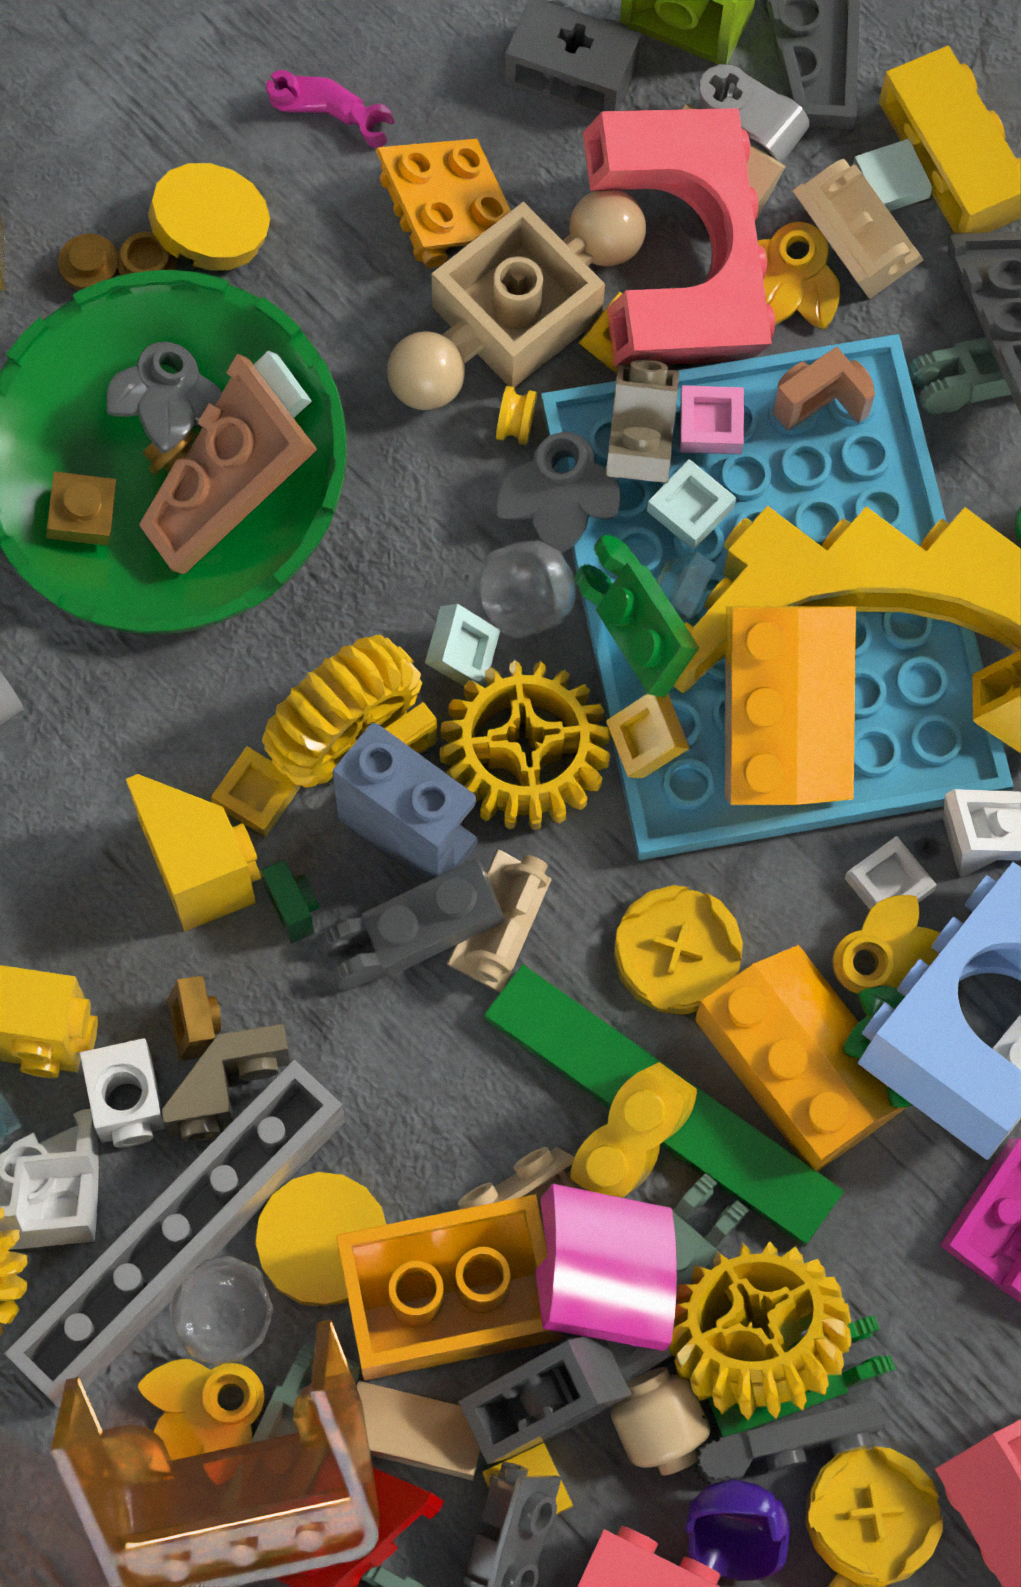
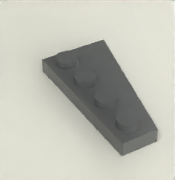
[765,0,860,129]
[948,231,1021,415]

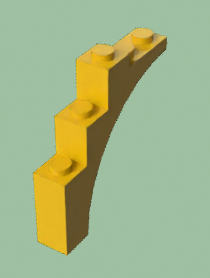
[673,505,1021,694]

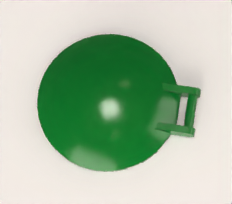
[0,270,347,634]

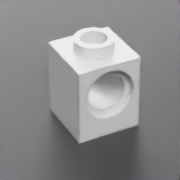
[80,1038,166,1147]

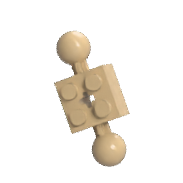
[387,190,646,410]

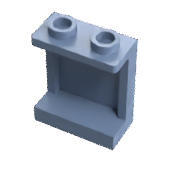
[333,723,478,883]

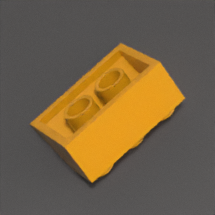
[724,606,856,805]
[695,945,907,1172]
[336,1194,563,1381]

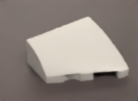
[0,1109,99,1250]

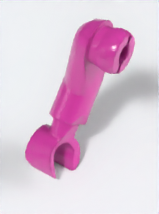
[266,70,395,148]

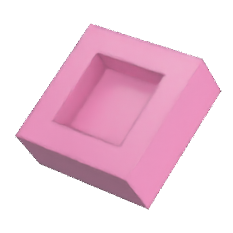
[680,385,744,454]

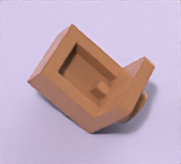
[773,346,875,431]

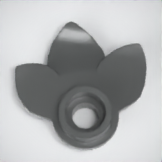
[106,342,222,453]
[496,432,620,554]

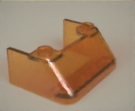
[51,1320,380,1587]

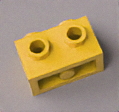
[0,965,98,1078]

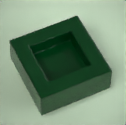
[261,859,320,944]

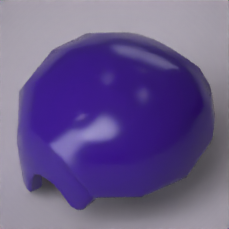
[685,1479,790,1581]

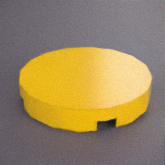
[148,163,270,270]
[613,885,743,1015]
[255,1172,386,1307]
[805,1446,943,1586]

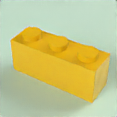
[878,45,1021,233]

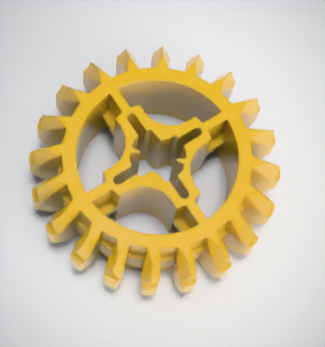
[262,634,422,788]
[440,660,611,831]
[669,1241,851,1421]

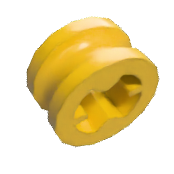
[496,386,537,446]

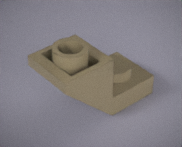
[606,360,679,483]
[162,1024,291,1142]

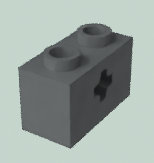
[504,0,641,116]
[458,1336,632,1464]

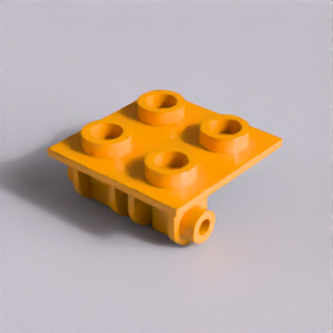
[376,139,511,268]

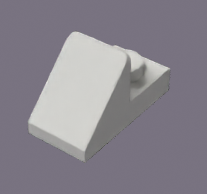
[943,789,1021,876]

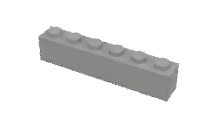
[4,1060,345,1412]

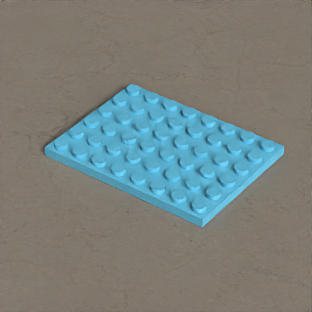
[541,334,1014,861]

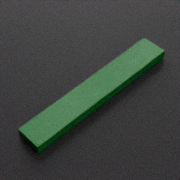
[484,964,844,1248]

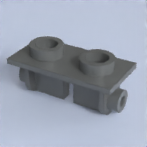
[463,1462,561,1587]

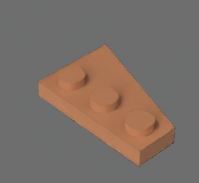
[139,353,317,575]

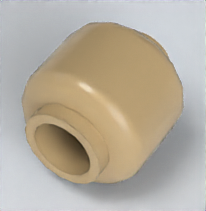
[611,1367,710,1475]

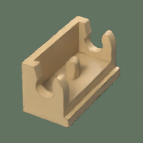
[792,159,924,299]

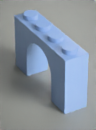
[858,862,1021,1160]

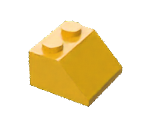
[126,774,261,932]

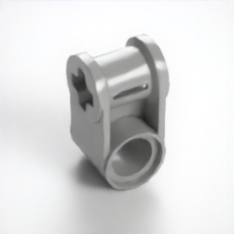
[694,64,809,163]

